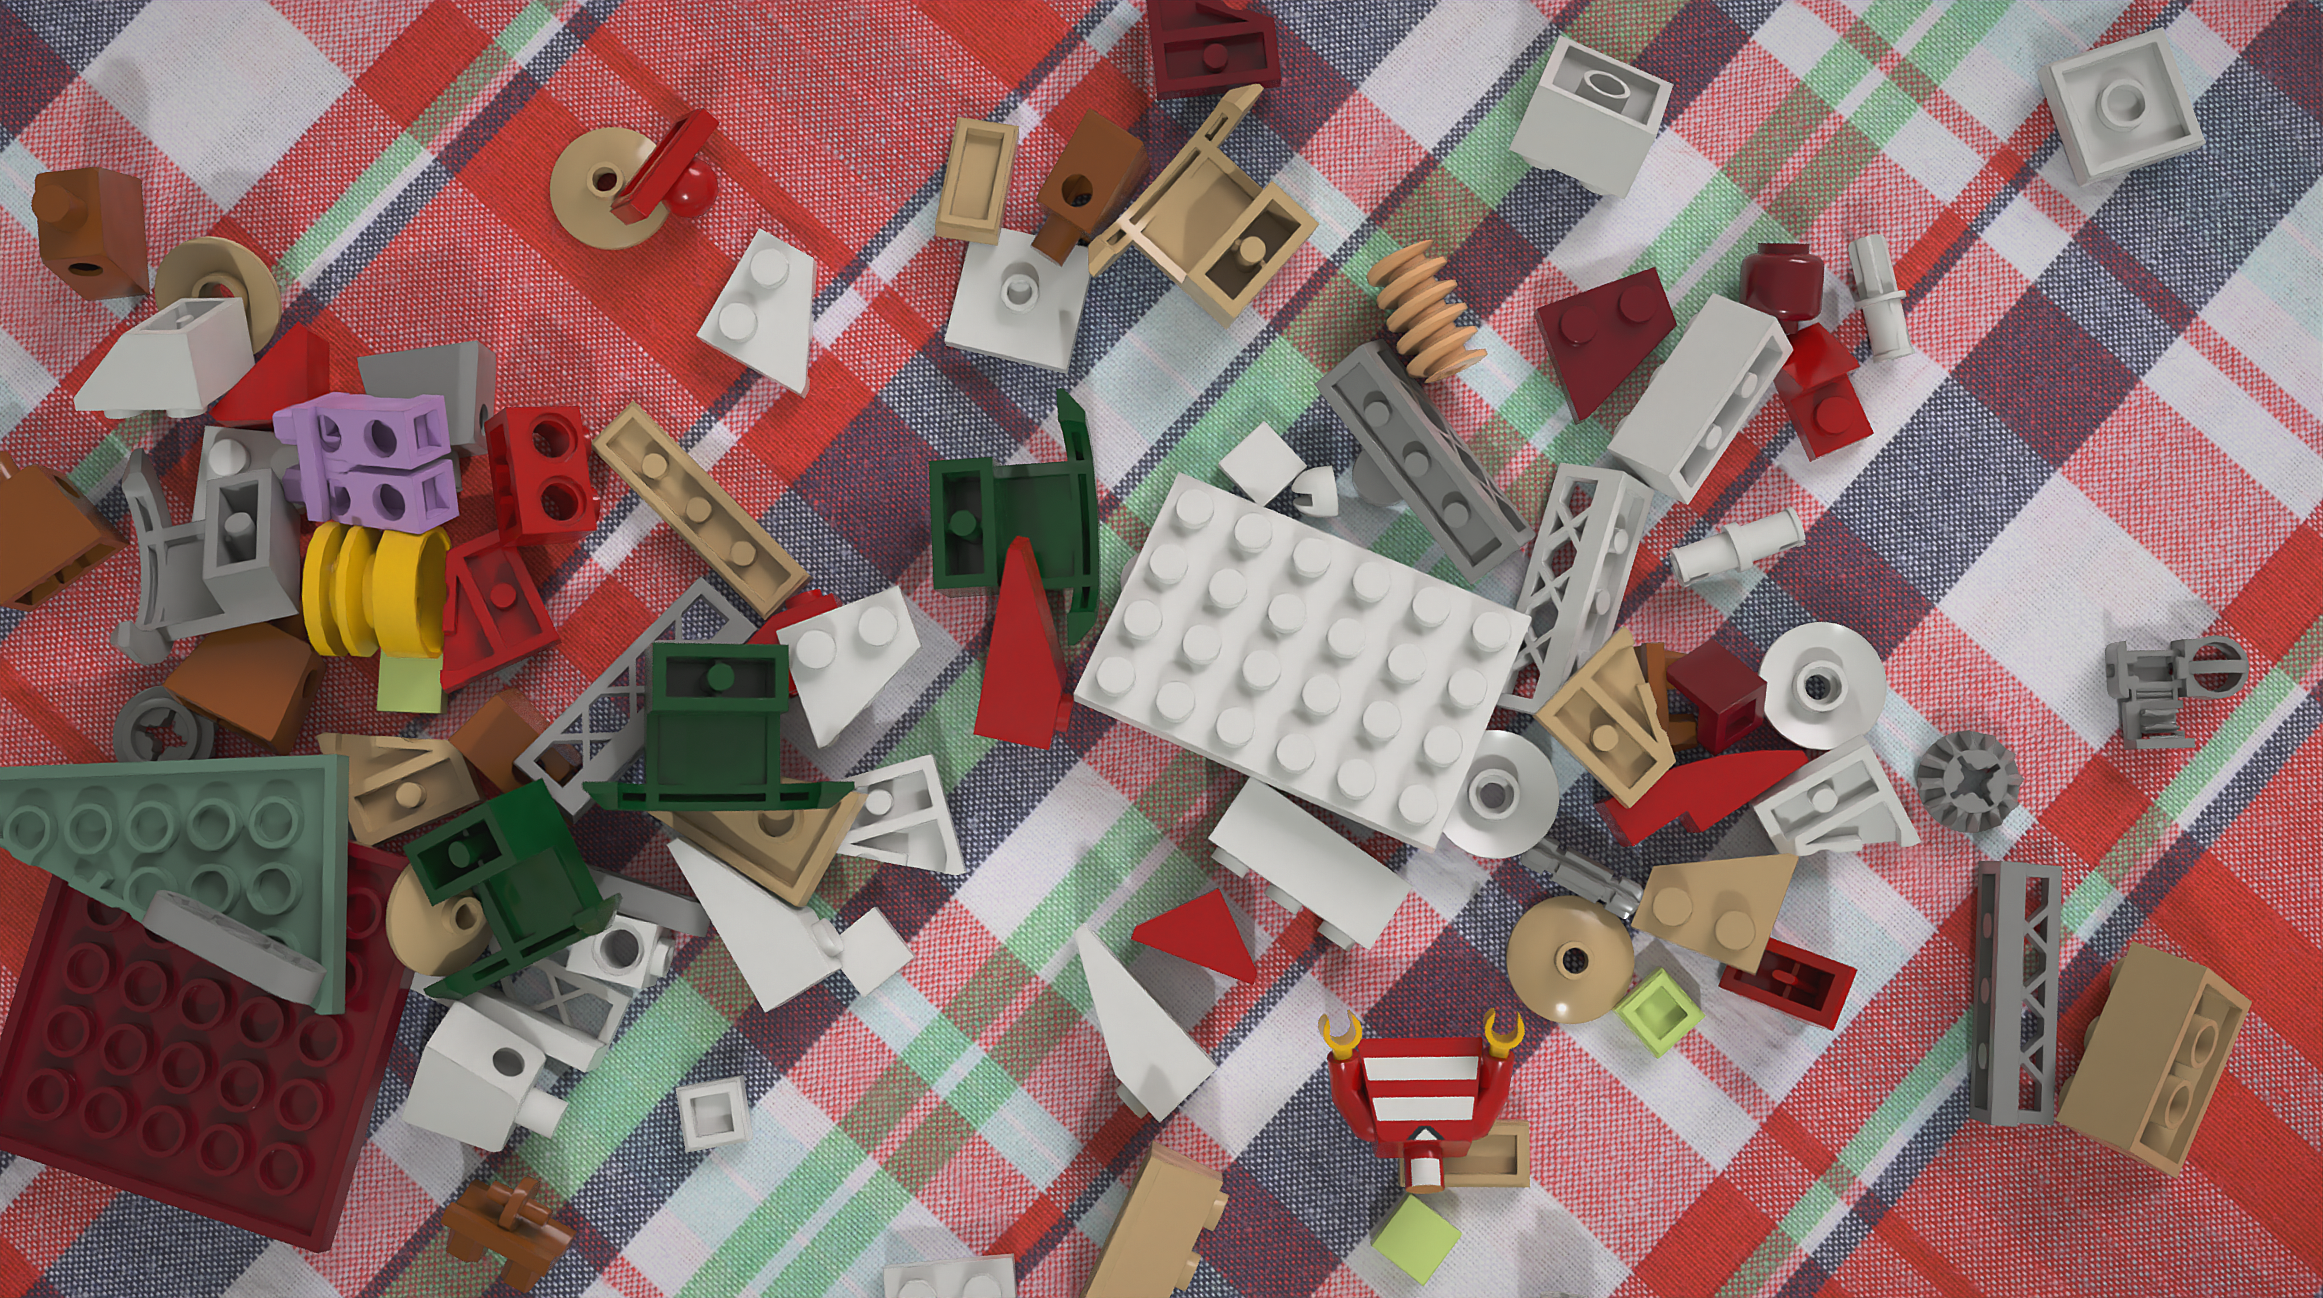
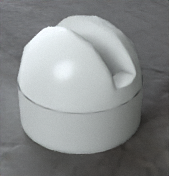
[1291,465,1339,518]

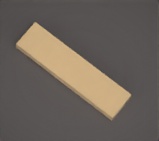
[591,401,813,621]

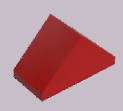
[208,321,330,432]
[1131,888,1258,985]
[1718,937,1857,1031]

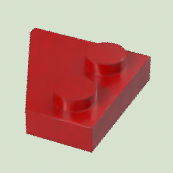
[440,529,562,694]

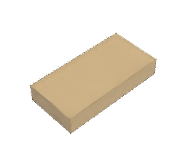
[935,117,1019,246]
[1398,1119,1530,1188]

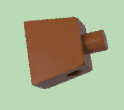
[1030,108,1152,267]
[31,167,150,301]
[0,451,130,612]
[162,599,327,756]
[448,687,583,827]

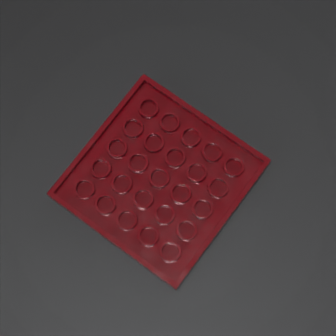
[0,839,415,1254]

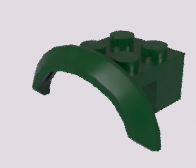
[928,388,1101,646]
[582,642,855,812]
[403,778,623,1000]

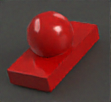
[610,108,720,226]

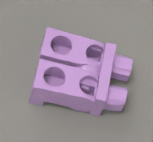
[272,392,459,534]

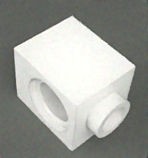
[565,912,675,989]

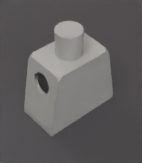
[357,340,497,493]

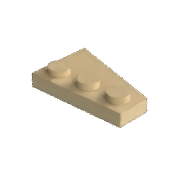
[646,775,869,907]

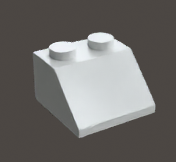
[1509,35,1673,200]

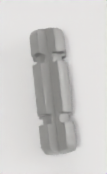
[1520,834,1644,919]

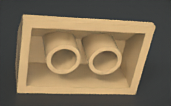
[2056,941,2252,1179]
[1079,1140,1229,1298]

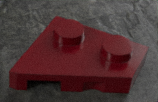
[1146,0,1281,101]
[1534,267,1677,425]

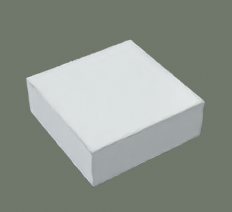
[1218,421,1307,507]
[836,907,916,998]
[676,1075,753,1152]

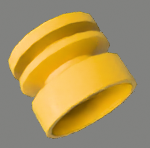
[302,522,452,659]

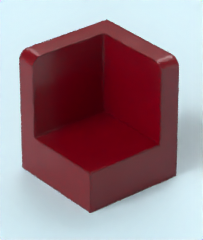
[1666,638,1767,757]

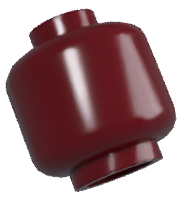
[1739,243,1825,334]

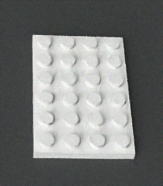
[1073,472,1533,854]

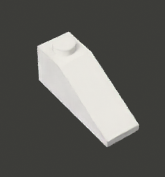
[666,836,844,1013]
[1073,922,1217,1123]

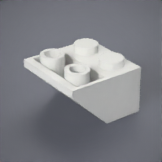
[73,297,255,419]

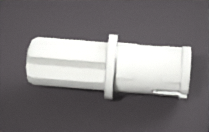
[1848,234,1915,363]

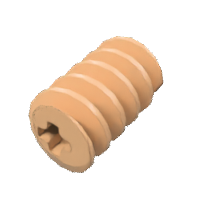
[1366,239,1488,383]

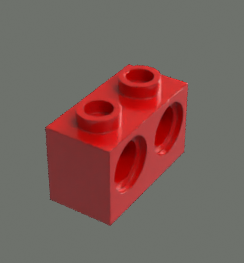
[484,406,600,547]

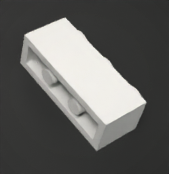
[1607,293,1794,505]
[1207,776,1413,952]

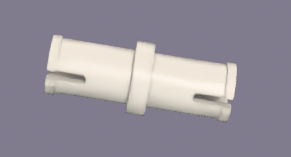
[1669,507,1805,588]

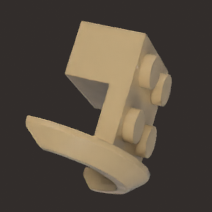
[1088,84,1319,330]

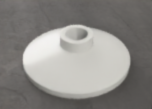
[1758,622,1887,750]
[1442,730,1560,859]

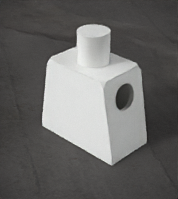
[401,1000,569,1152]

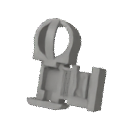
[2105,635,2250,750]

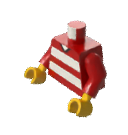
[1318,1008,1525,1194]

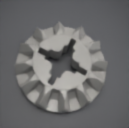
[113,686,220,762]
[1917,730,2024,833]

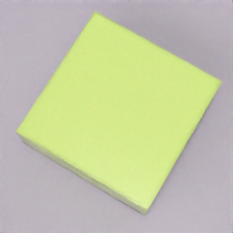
[377,648,448,714]
[1612,966,1706,1059]
[1370,1192,1462,1287]

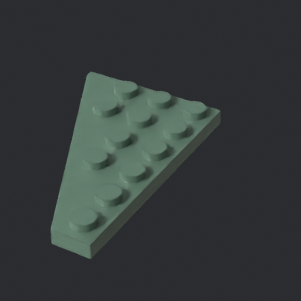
[0,754,349,1015]

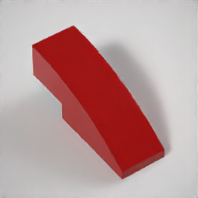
[1593,750,1809,847]

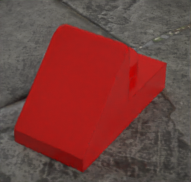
[1773,322,1874,462]

